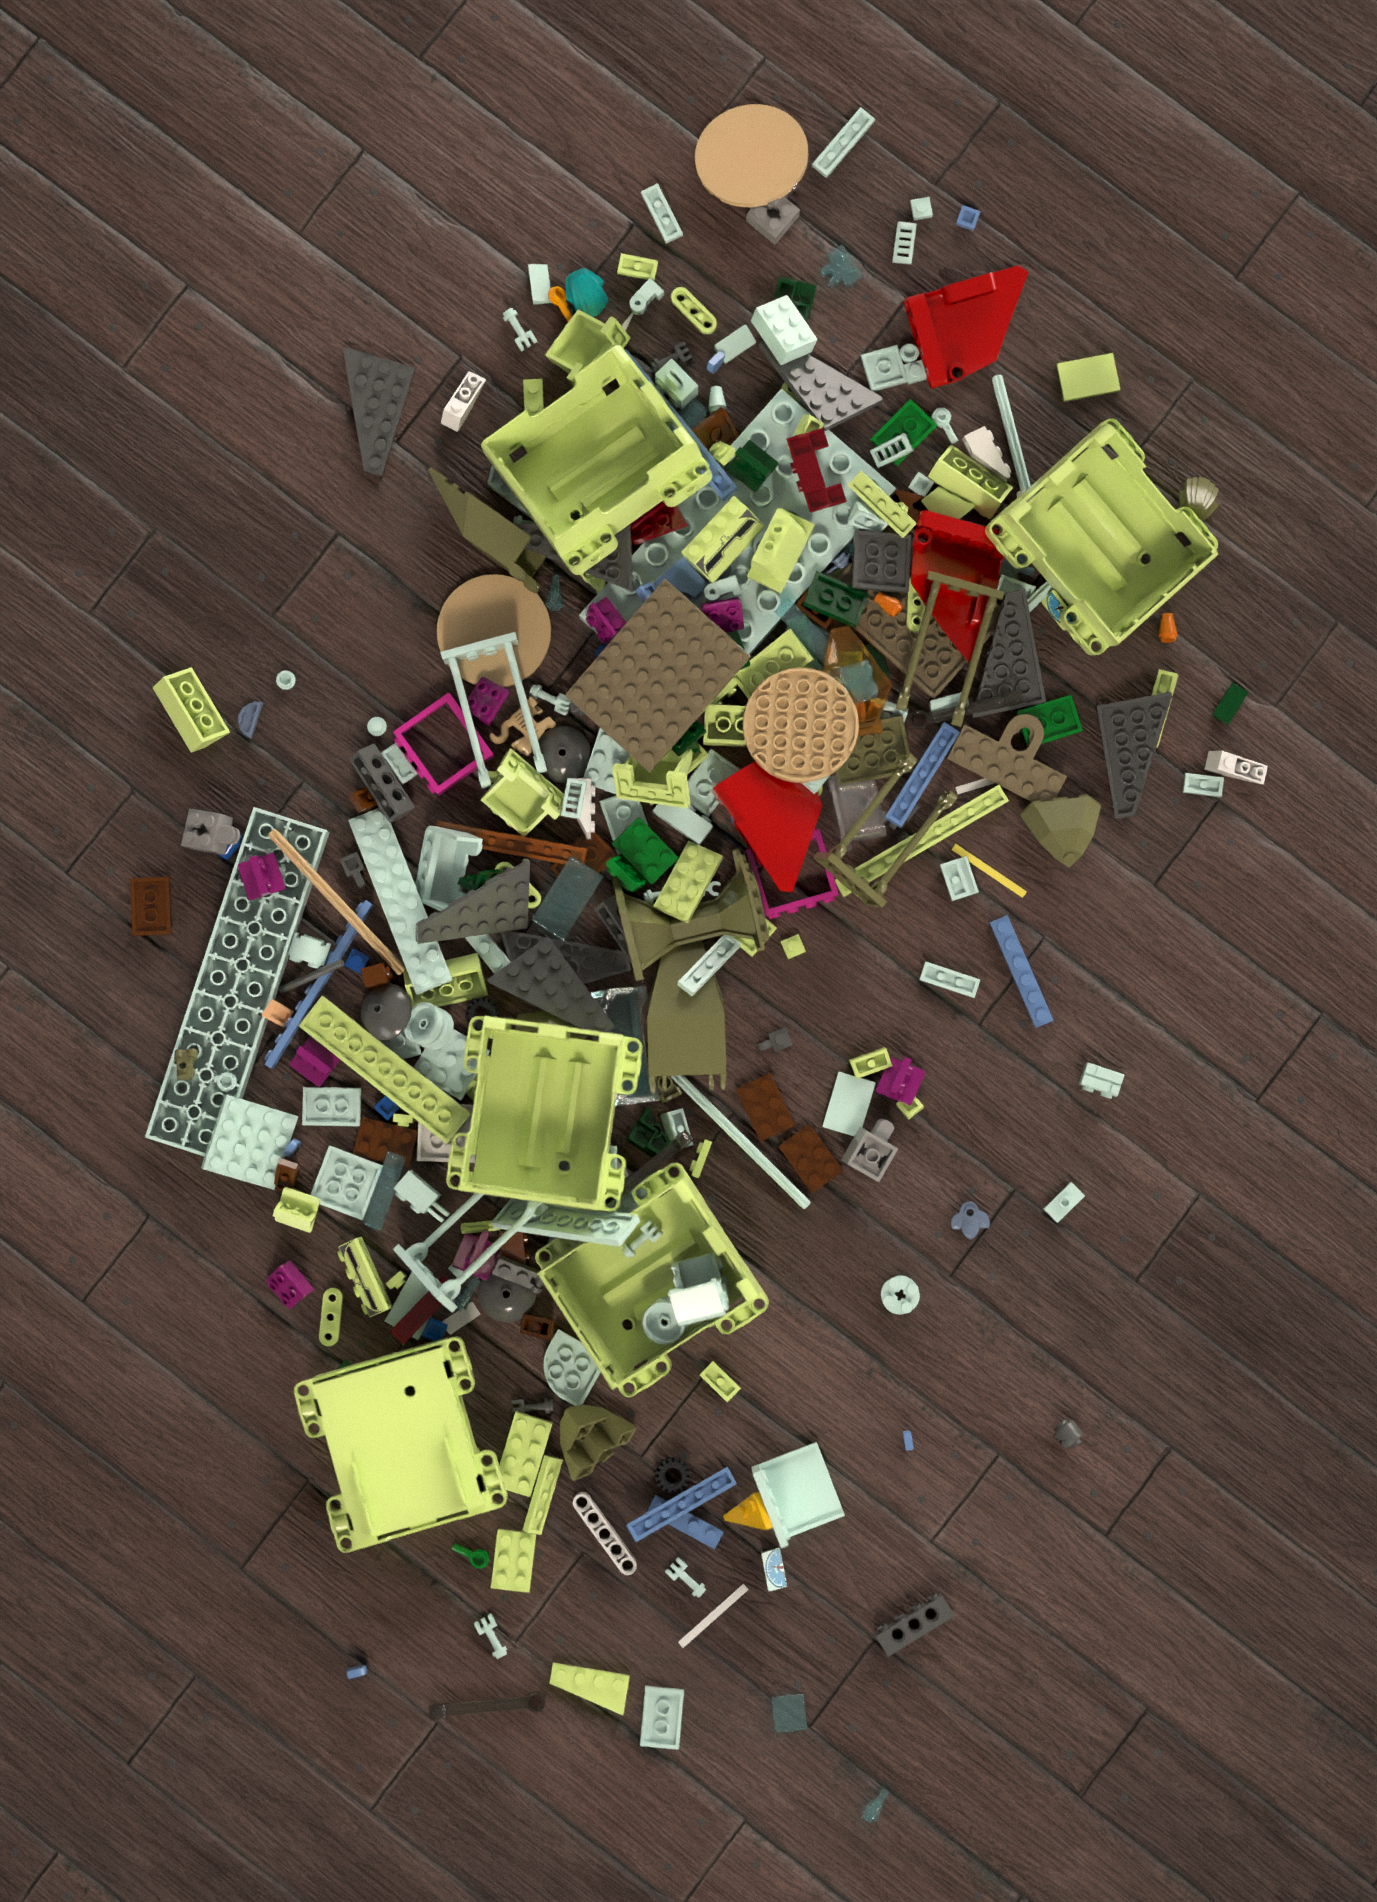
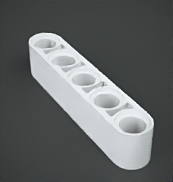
[573,1492,637,1575]

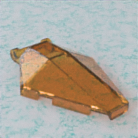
[823,626,892,737]

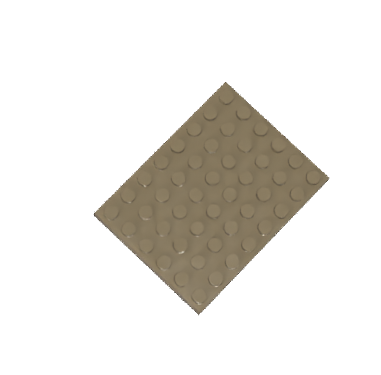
[836,525,1001,700]
[565,579,752,772]

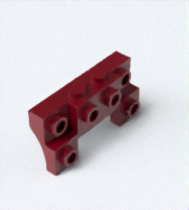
[786,428,847,513]

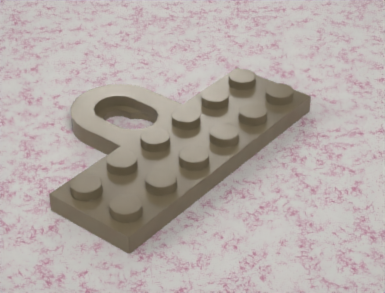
[947,714,1067,802]

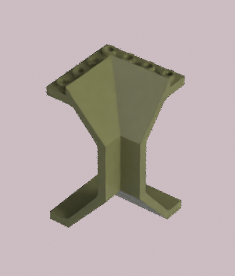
[612,848,770,981]

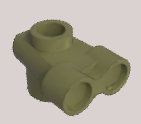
[174,1048,198,1080]
[655,1076,683,1103]

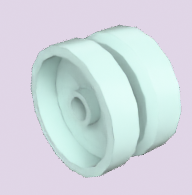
[404,1002,454,1050]
[643,1296,688,1345]

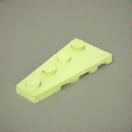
[550,1663,630,1715]

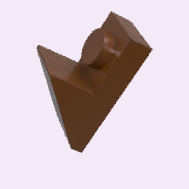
[894,490,924,528]
[349,787,378,814]
[274,1158,300,1191]
[520,1314,555,1340]

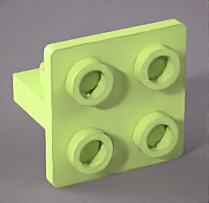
[273,1187,320,1233]

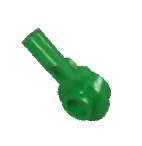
[452,1543,489,1569]

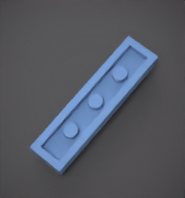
[646,1494,724,1549]

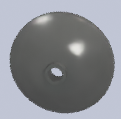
[538,726,591,783]
[360,983,412,1040]
[478,1271,536,1323]

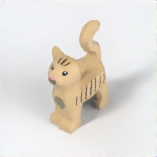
[490,696,556,756]

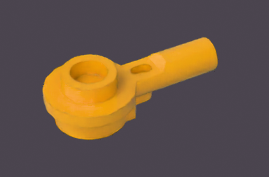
[548,286,573,322]

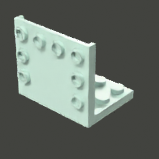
[752,1442,845,1548]

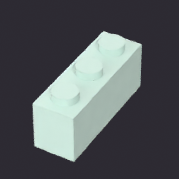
[653,804,713,845]

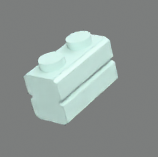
[1079,1062,1124,1099]

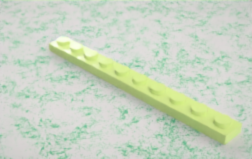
[835,785,1009,898]

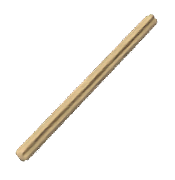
[268,829,406,975]

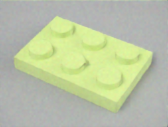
[491,1529,536,1593]

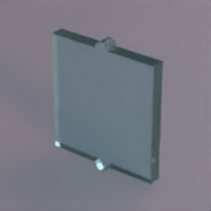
[772,1694,807,1733]

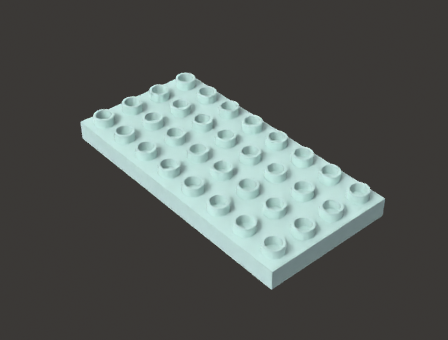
[579,389,896,655]

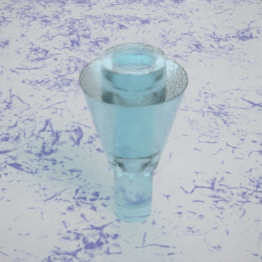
[545,575,564,611]
[453,1278,480,1312]
[861,1788,890,1824]

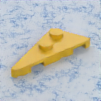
[723,1492,773,1530]

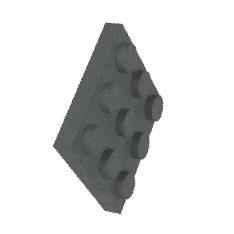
[851,530,912,593]

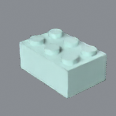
[751,295,817,365]

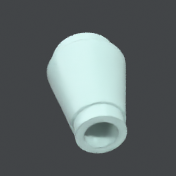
[708,386,727,415]

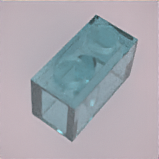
[840,659,878,704]

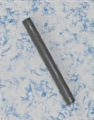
[279,959,344,994]

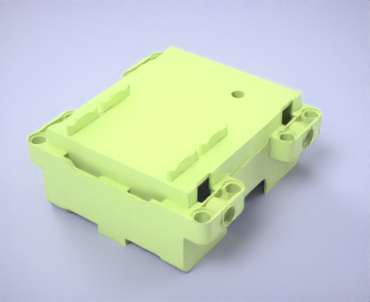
[481,345,712,575]
[985,418,1218,656]
[446,1016,643,1211]
[535,1163,769,1397]
[294,1336,508,1553]

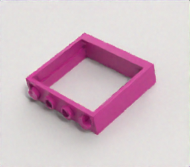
[393,693,495,796]
[745,829,839,919]

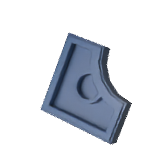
[654,557,708,599]

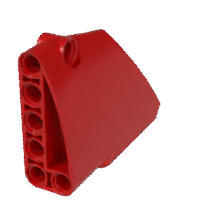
[904,265,1029,389]
[911,510,1004,662]
[712,761,822,892]

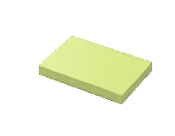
[1056,353,1120,402]

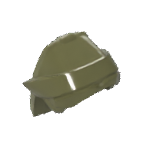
[1178,477,1219,523]

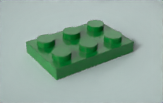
[870,399,937,467]
[1016,695,1083,747]
[611,817,679,885]
[606,855,648,892]

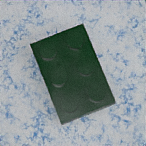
[803,571,869,628]

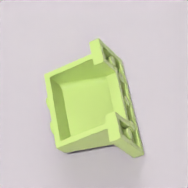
[545,309,630,386]
[747,508,815,594]
[481,748,564,836]
[612,749,692,808]

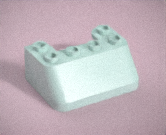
[415,826,483,911]

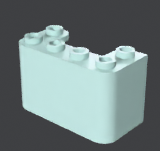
[669,1252,729,1327]

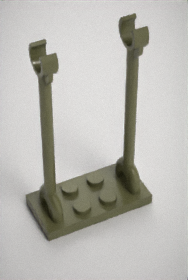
[896,571,1004,727]
[813,753,958,908]

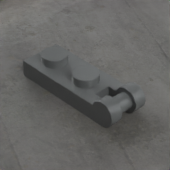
[492,1255,544,1294]

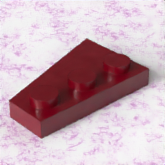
[631,495,688,545]

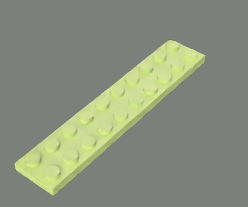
[299,996,472,1144]

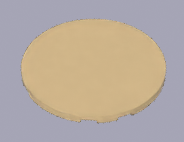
[695,104,809,207]
[437,574,551,688]
[743,668,859,783]

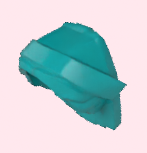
[565,268,609,317]

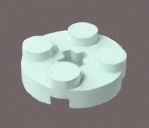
[881,1275,920,1315]

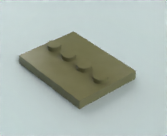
[835,715,913,787]

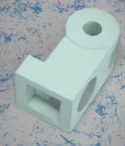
[630,278,664,315]
[704,575,742,602]

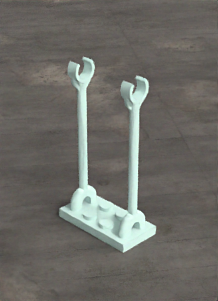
[441,632,547,788]
[393,1188,548,1312]

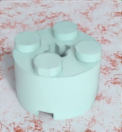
[288,932,331,969]

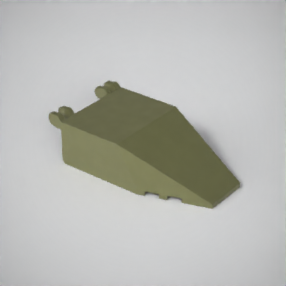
[428,467,546,593]
[647,941,726,1092]

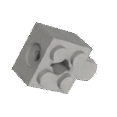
[746,197,800,245]
[181,808,240,855]
[841,1119,898,1182]

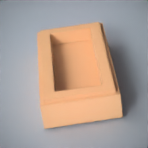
[262,999,294,1028]

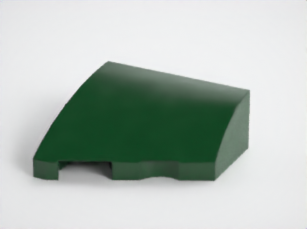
[774,276,817,322]
[626,1107,671,1161]

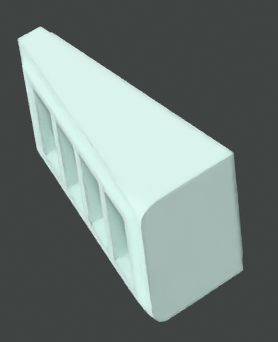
[892,222,916,265]
[870,433,913,468]
[561,778,587,819]

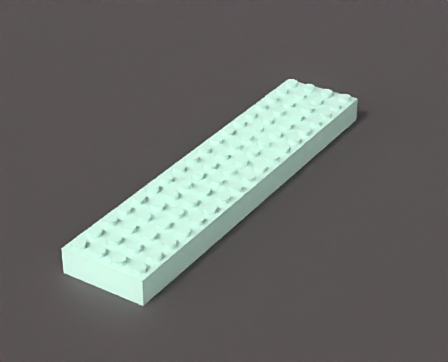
[145,807,330,1157]

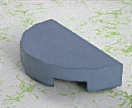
[238,701,263,739]

